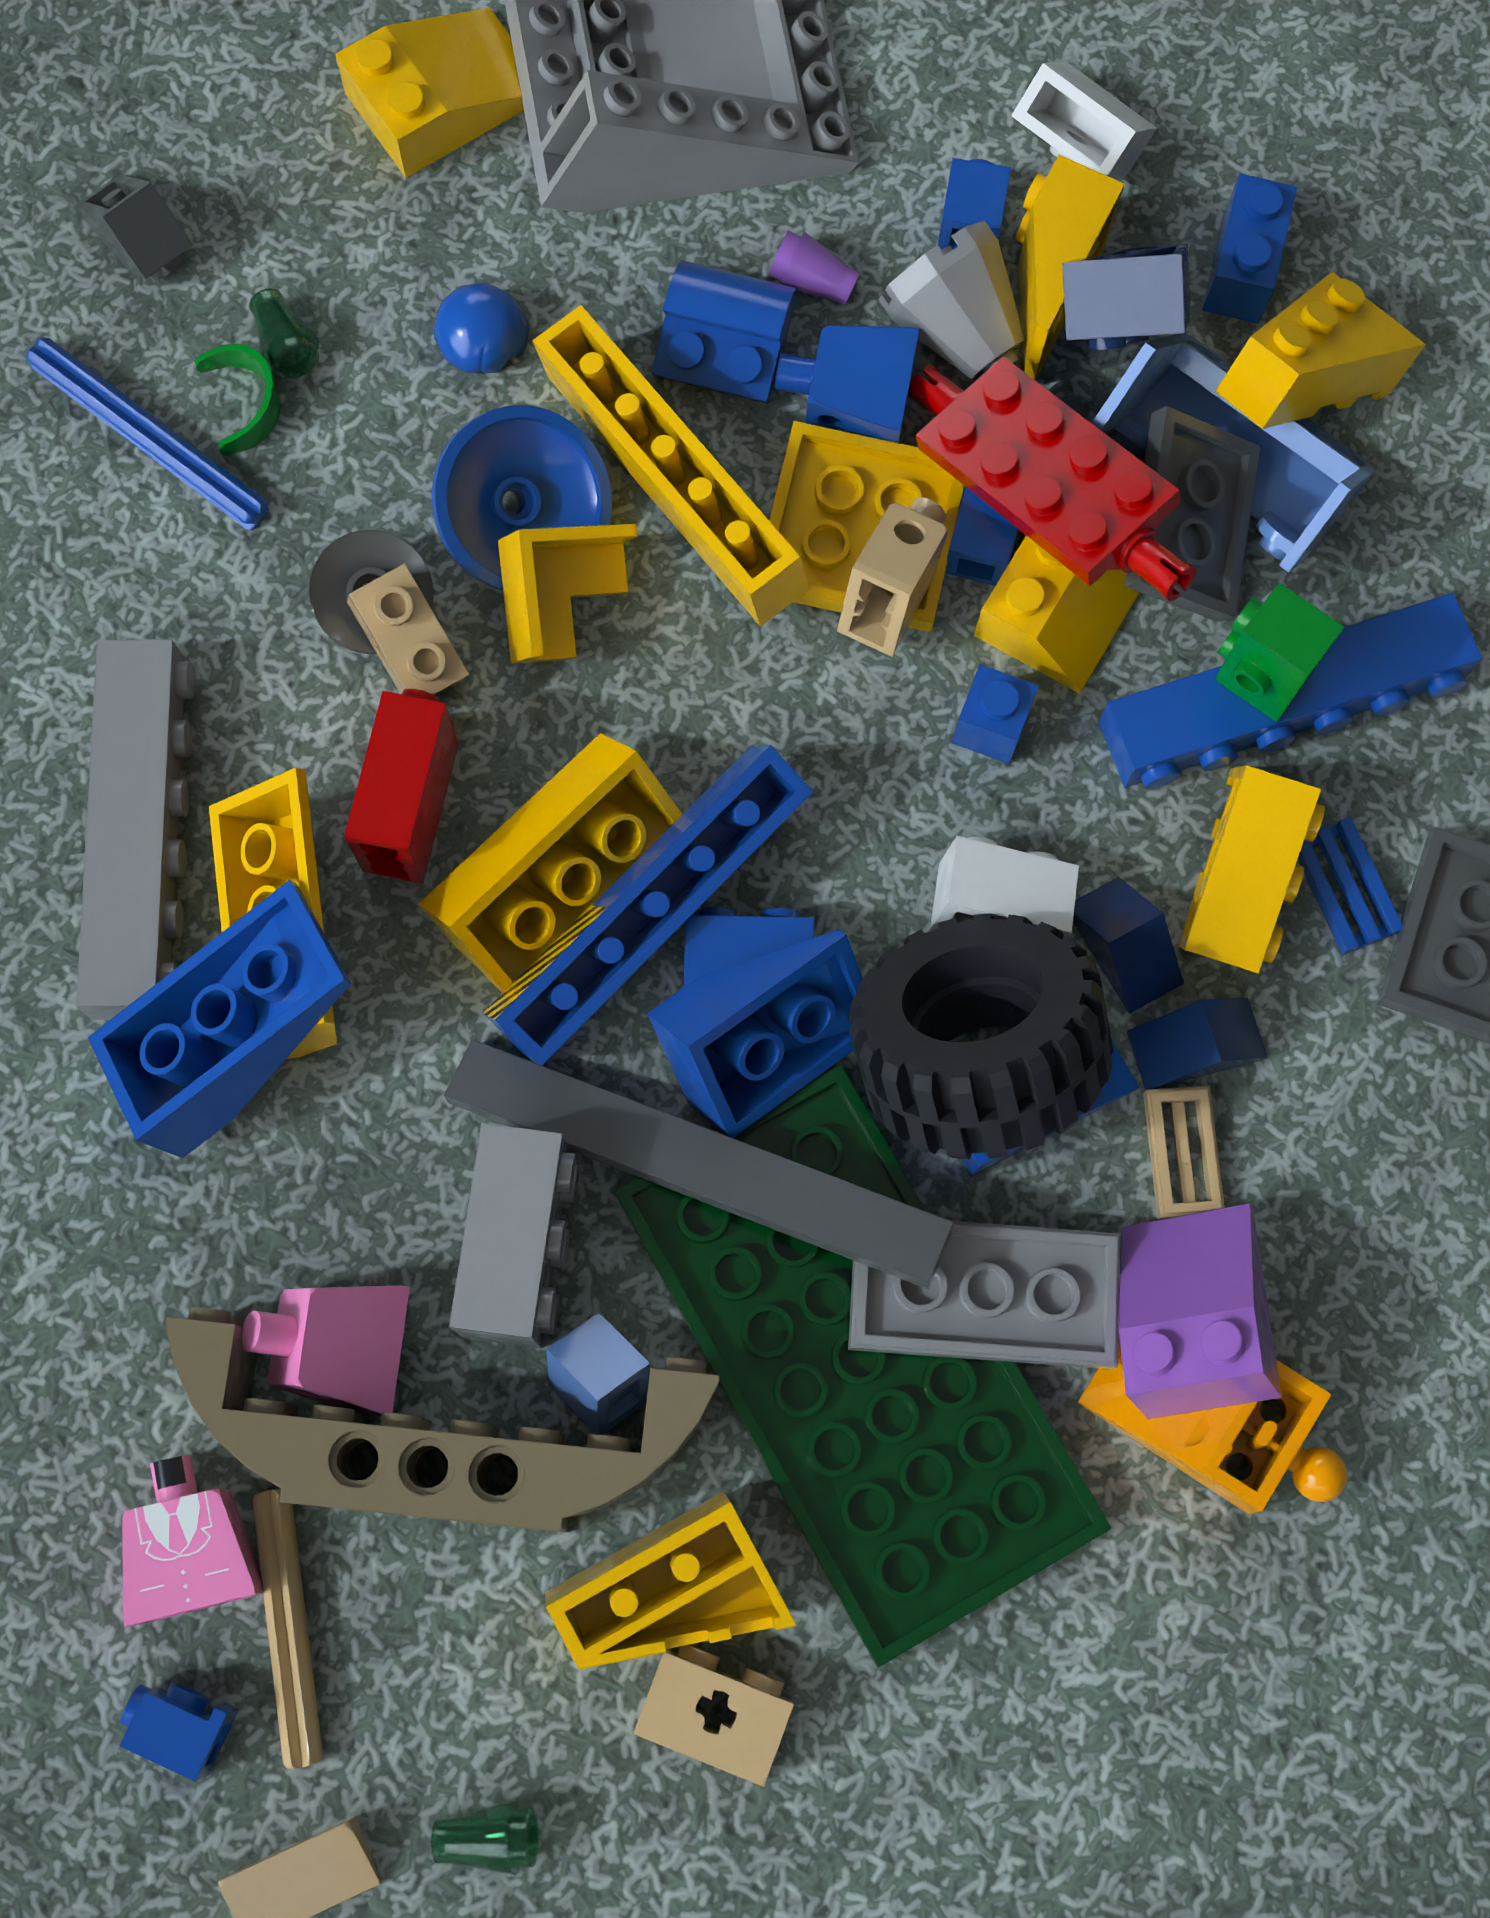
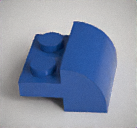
[651,260,798,404]

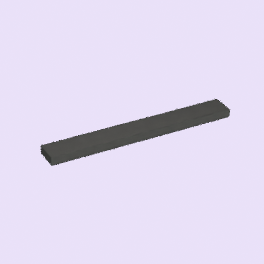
[444,1039,953,1290]

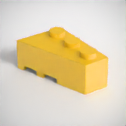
[545,1491,797,1670]

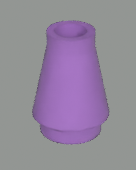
[768,230,860,305]

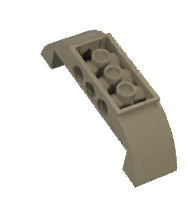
[165,1307,720,1533]

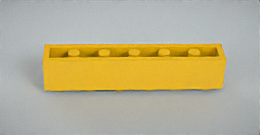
[532,305,809,627]

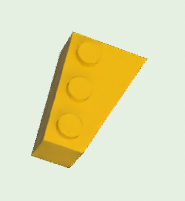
[1215,271,1426,429]
[1178,765,1325,974]

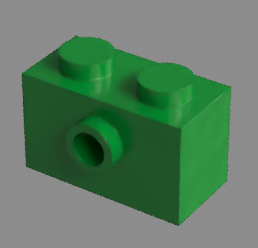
[1214,583,1344,722]

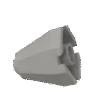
[879,220,1025,379]

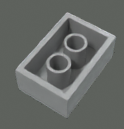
[449,1123,579,1348]

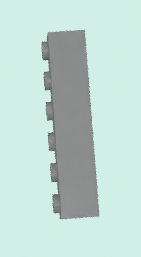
[76,639,195,1020]

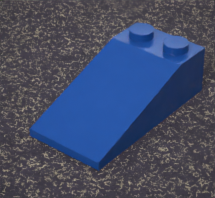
[88,880,352,1158]

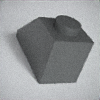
[73,174,193,280]

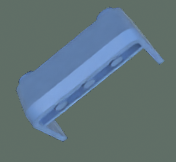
[1092,334,1375,572]

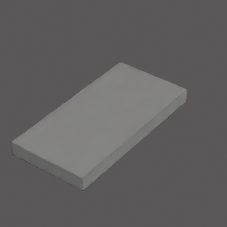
[848,1221,1121,1369]

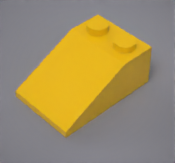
[335,8,524,178]
[1015,154,1125,381]

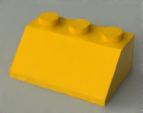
[974,536,1140,694]

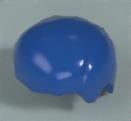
[434,282,529,373]

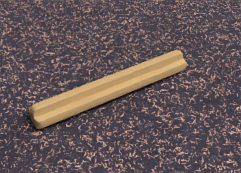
[252,1489,323,1769]

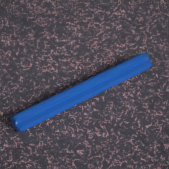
[26,337,269,530]

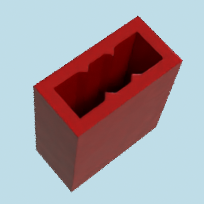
[344,689,459,884]

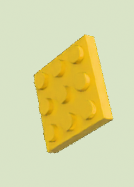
[769,421,964,632]

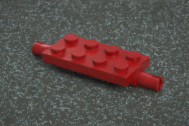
[909,357,1196,602]

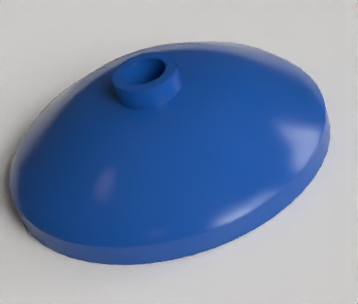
[432,405,612,591]

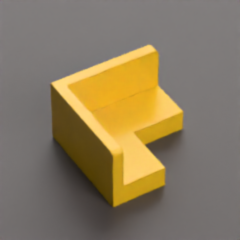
[498,524,638,664]

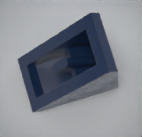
[1073,877,1184,1014]
[1127,998,1268,1091]

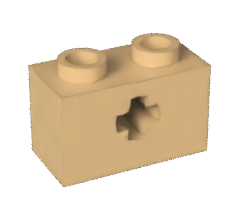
[347,563,469,696]
[633,1644,794,1787]

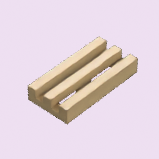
[1143,1086,1225,1220]

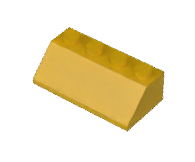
[418,733,682,993]
[209,767,337,1059]

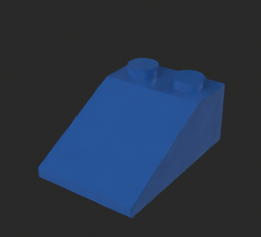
[647,929,863,1138]

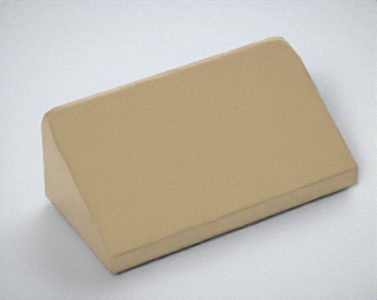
[218,1816,382,1918]

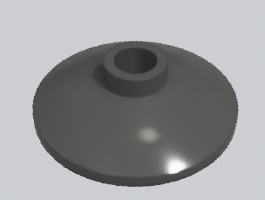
[309,530,434,654]

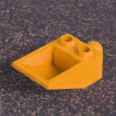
[1077,1336,1348,1515]

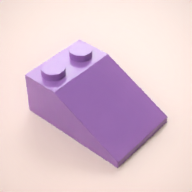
[1119,1203,1282,1419]

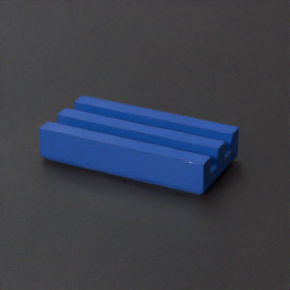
[1297,816,1403,955]

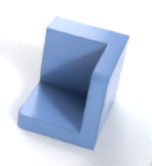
[546,1314,650,1435]

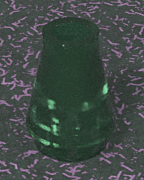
[249,288,319,379]
[431,1801,539,1875]

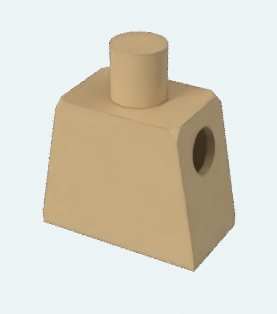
[837,498,948,657]

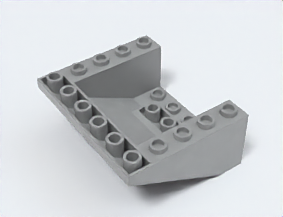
[504,0,859,213]

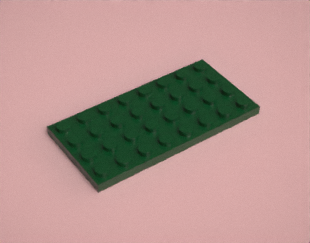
[614,1065,1112,1668]

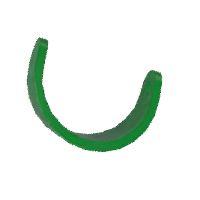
[195,344,281,456]

